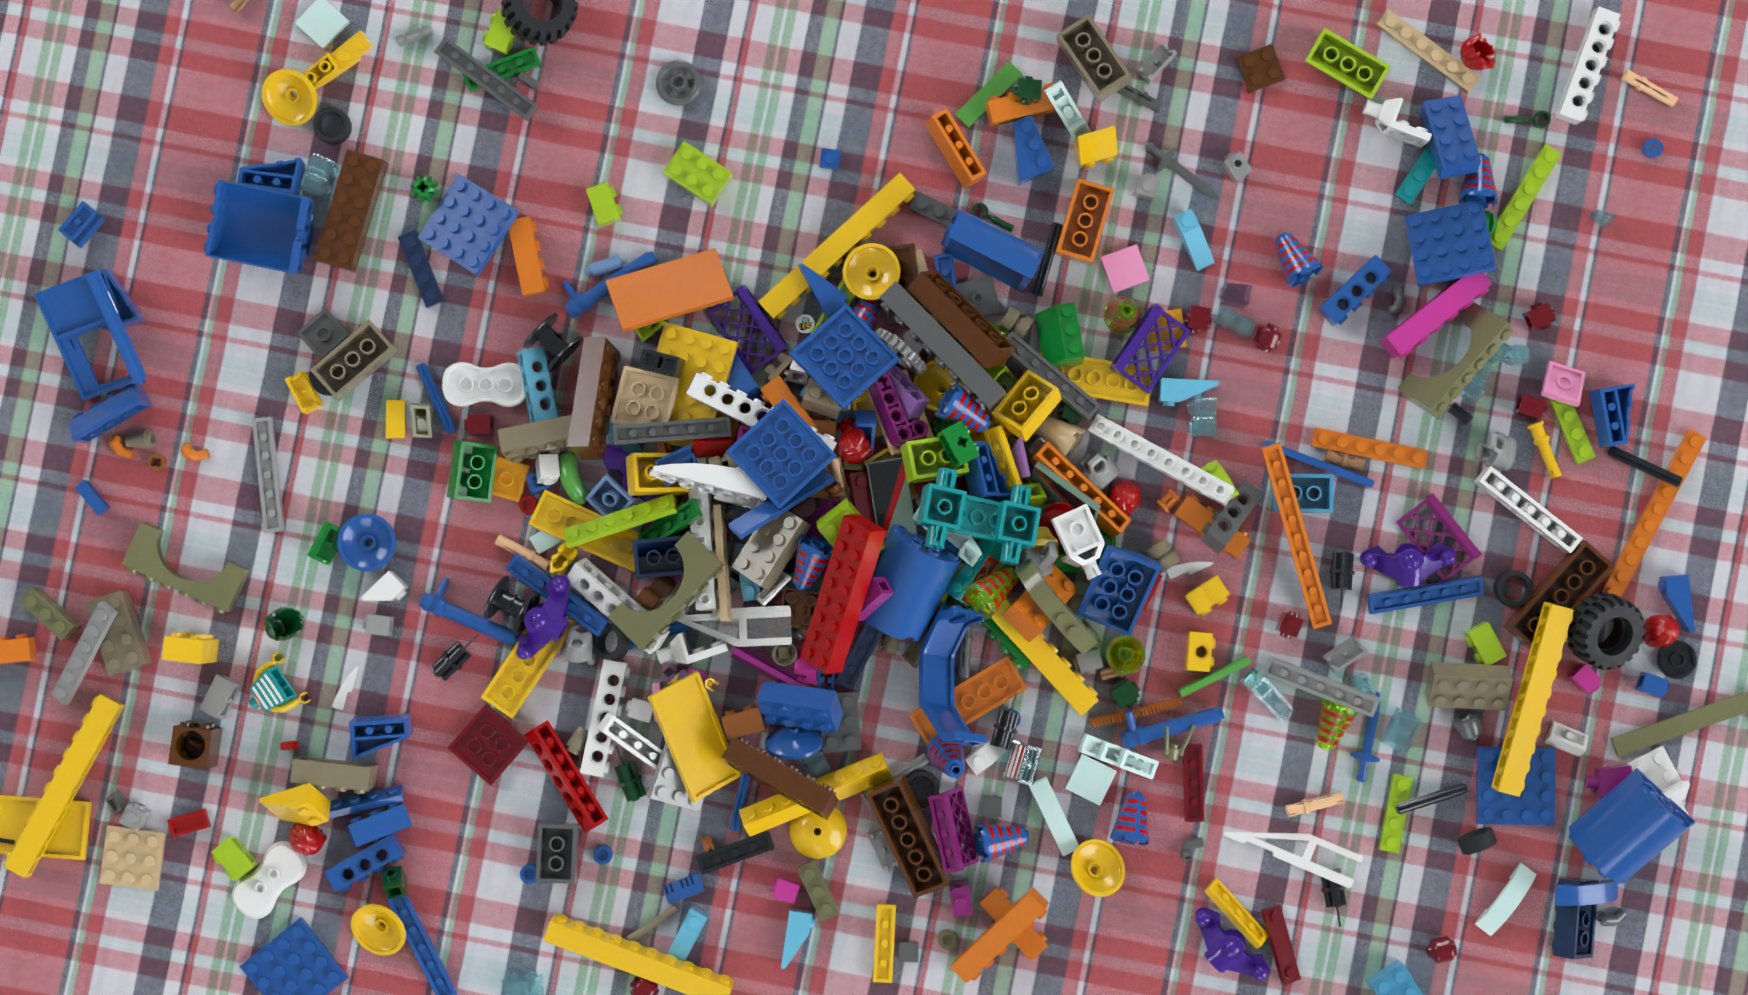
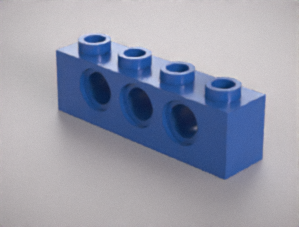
[1317,255,1392,326]
[324,832,407,893]

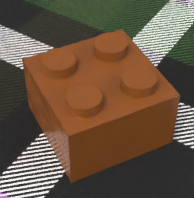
[721,703,767,740]

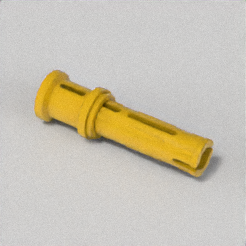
[1527,420,1562,479]

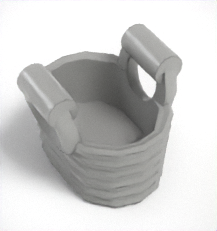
[1474,432,1517,471]
[1078,453,1120,490]
[559,624,596,665]

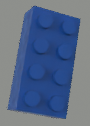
[1420,95,1481,179]
[756,681,843,733]

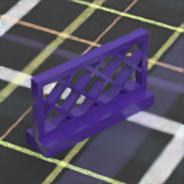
[707,285,790,374]
[1109,304,1191,394]

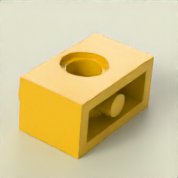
[1184,631,1216,672]

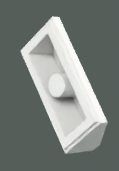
[755,571,792,607]
[1545,721,1589,757]

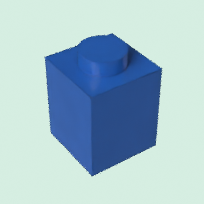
[1635,672,1669,698]

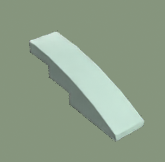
[1078,733,1159,780]
[1029,776,1079,856]

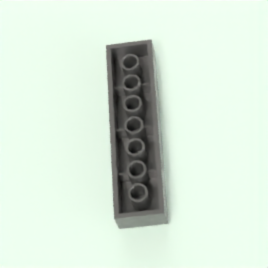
[879,281,1007,412]

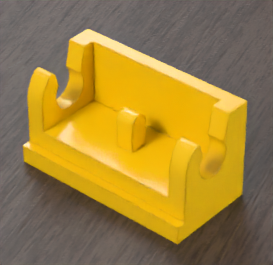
[285,371,324,414]

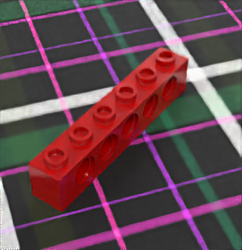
[524,720,608,833]

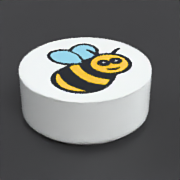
[796,314,815,334]

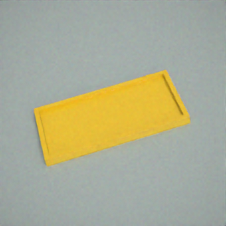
[647,671,741,803]
[0,795,92,860]

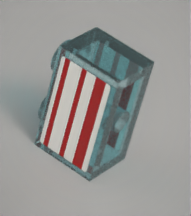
[1002,740,1042,786]

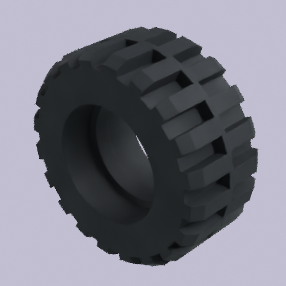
[501,0,578,46]
[1567,592,1645,670]

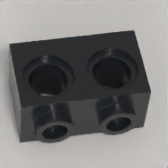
[638,348,685,379]

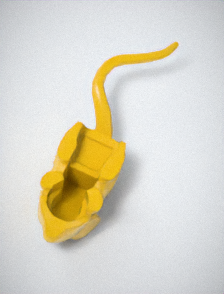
[549,543,578,575]

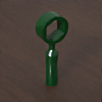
[1503,110,1551,129]
[971,203,1014,232]

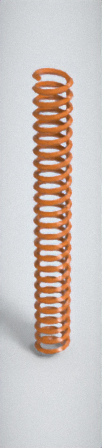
[1090,697,1183,728]

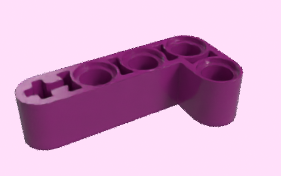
[868,373,928,447]

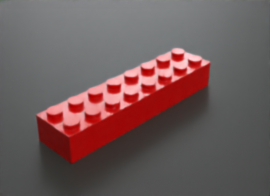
[800,514,886,674]

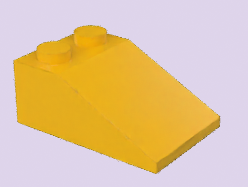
[1073,125,1118,170]
[259,783,331,826]

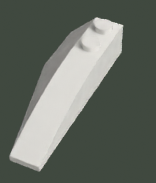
[649,463,767,509]

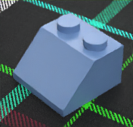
[585,474,635,516]

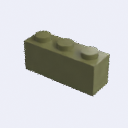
[19,587,82,641]
[797,859,840,922]

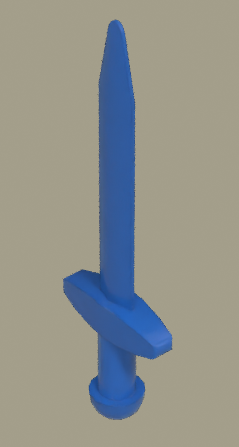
[1351,692,1380,782]

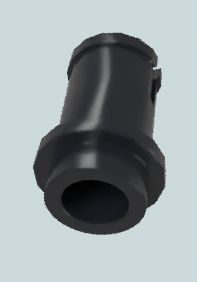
[1447,402,1473,425]

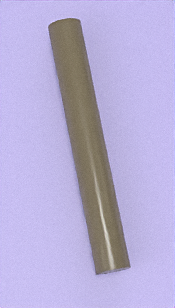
[627,905,679,941]

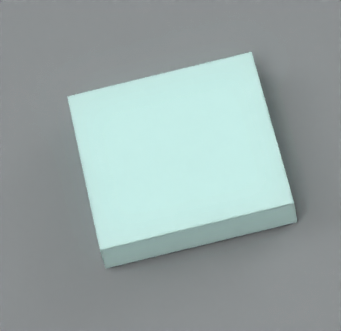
[295,0,350,50]
[1065,754,1117,806]

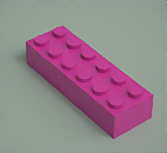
[1379,273,1492,359]

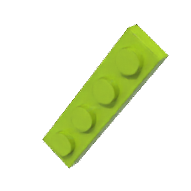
[1548,398,1596,465]
[1378,773,1413,854]

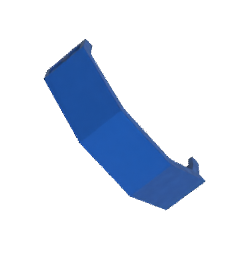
[919,604,987,747]

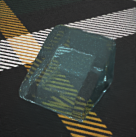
[1589,209,1617,228]

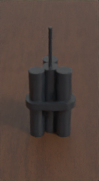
[1330,552,1355,609]
[432,634,479,681]
[990,693,1020,750]
[1321,868,1347,927]

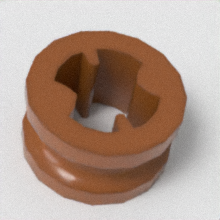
[147,454,167,471]
[825,482,844,499]
[700,833,715,852]

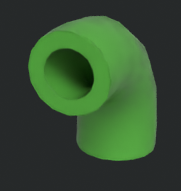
[559,453,590,505]

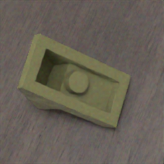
[410,403,435,438]

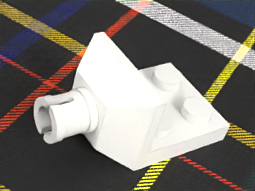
[1362,98,1432,148]
[1051,504,1105,580]
[656,632,730,664]
[1627,746,1690,814]

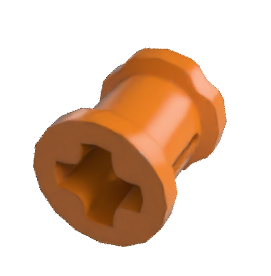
[1156,489,1182,514]

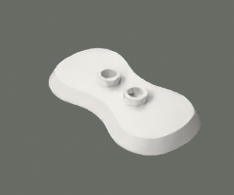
[442,362,525,407]
[232,841,307,919]

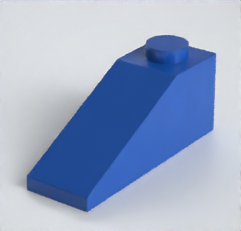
[798,263,848,317]
[1658,574,1695,633]

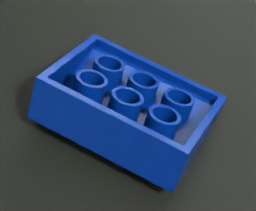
[1076,544,1161,637]

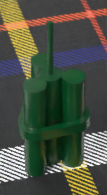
[614,746,647,802]

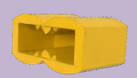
[1184,575,1230,616]

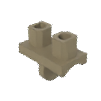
[764,351,795,384]

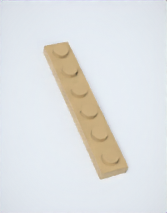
[1375,9,1480,94]
[711,505,732,622]

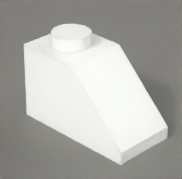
[361,571,408,601]
[965,738,1007,776]

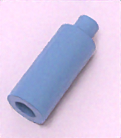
[584,255,623,277]

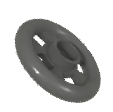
[656,60,701,106]

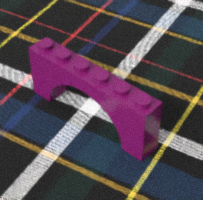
[805,499,894,621]

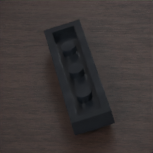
[696,830,775,875]

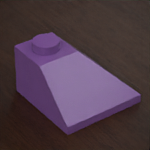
[1010,438,1031,479]

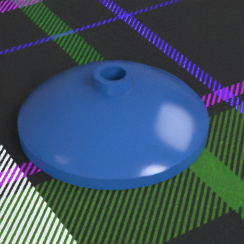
[338,514,396,571]
[765,726,823,759]

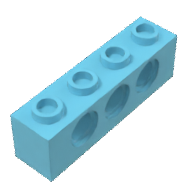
[517,346,560,423]

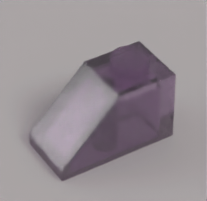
[1218,283,1253,309]

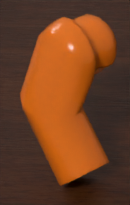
[109,435,135,459]
[180,443,210,462]

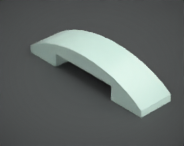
[1044,80,1091,141]
[912,506,982,567]
[1475,862,1537,936]

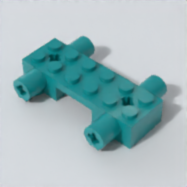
[916,468,1041,566]

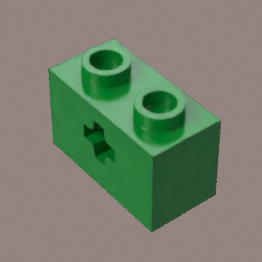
[937,420,980,469]

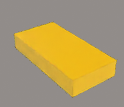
[386,400,407,439]

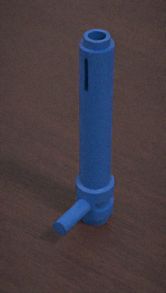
[562,251,658,319]
[419,577,519,646]
[1120,707,1225,749]

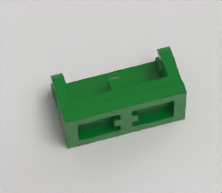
[307,521,341,565]

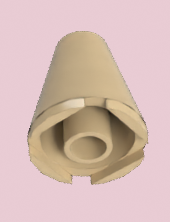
[1034,416,1085,460]

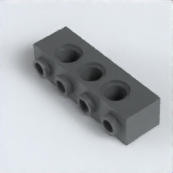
[1200,480,1263,554]

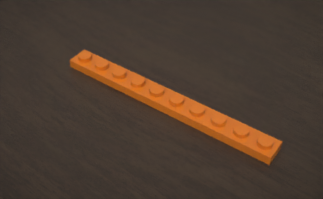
[1599,429,1707,597]
[1261,442,1332,629]

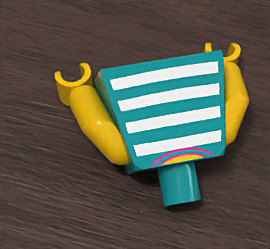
[249,652,311,713]

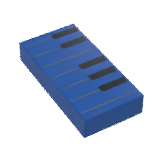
[662,872,705,904]

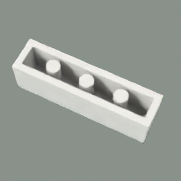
[596,713,663,771]

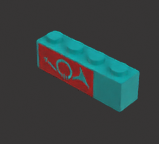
[946,539,1002,608]

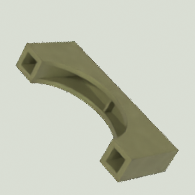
[1398,302,1513,418]
[121,522,250,614]
[608,531,725,650]

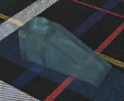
[1240,668,1296,724]

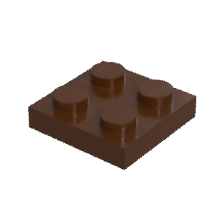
[1235,44,1286,94]

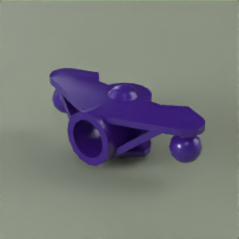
[603,444,664,521]
[1360,543,1456,587]
[516,575,570,660]
[1195,907,1269,981]

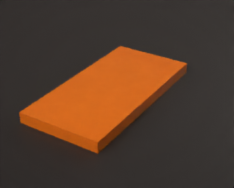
[605,248,734,333]

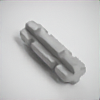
[396,25,433,47]

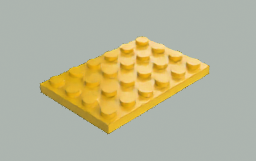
[650,322,739,450]

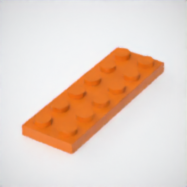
[909,655,1028,745]

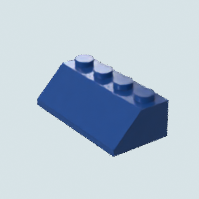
[69,384,153,443]

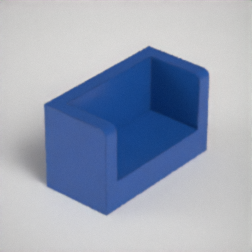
[854,410,877,456]

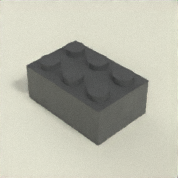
[821,691,862,753]
[536,821,580,884]

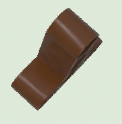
[635,576,677,611]

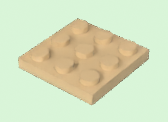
[610,366,681,425]
[99,825,167,891]

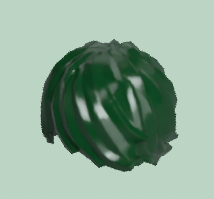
[264,606,304,641]

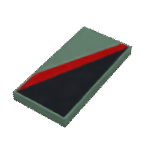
[866,457,917,539]
[1031,461,1101,522]

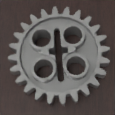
[875,328,927,375]

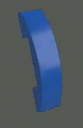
[1555,880,1618,906]

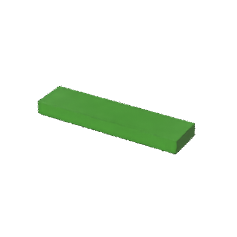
[955,61,1023,129]
[1177,656,1252,697]

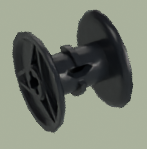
[523,312,583,372]
[483,576,541,635]

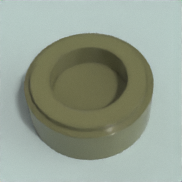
[938,929,957,950]

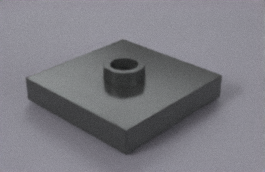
[957,275,1001,317]
[297,308,350,360]

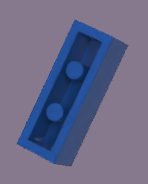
[75,480,110,515]

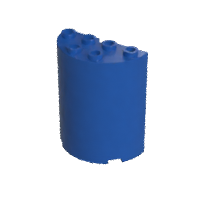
[204,180,315,274]
[941,209,1045,293]
[864,524,963,641]
[1569,768,1695,884]

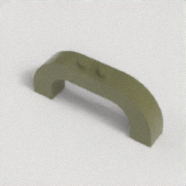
[1015,558,1100,654]

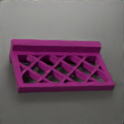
[1396,493,1482,581]
[731,646,806,686]
[928,786,979,873]

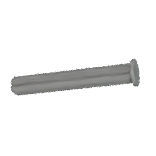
[860,753,929,805]

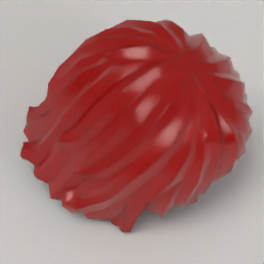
[1460,33,1496,71]
[837,426,873,464]
[1109,479,1142,516]
[1642,614,1680,647]
[288,823,327,856]

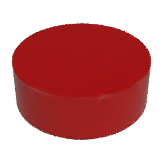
[519,495,539,515]
[280,741,300,751]

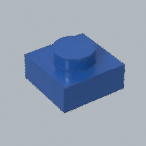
[819,148,841,170]
[525,473,551,495]

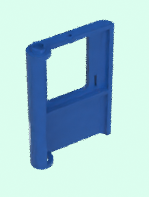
[34,269,148,401]

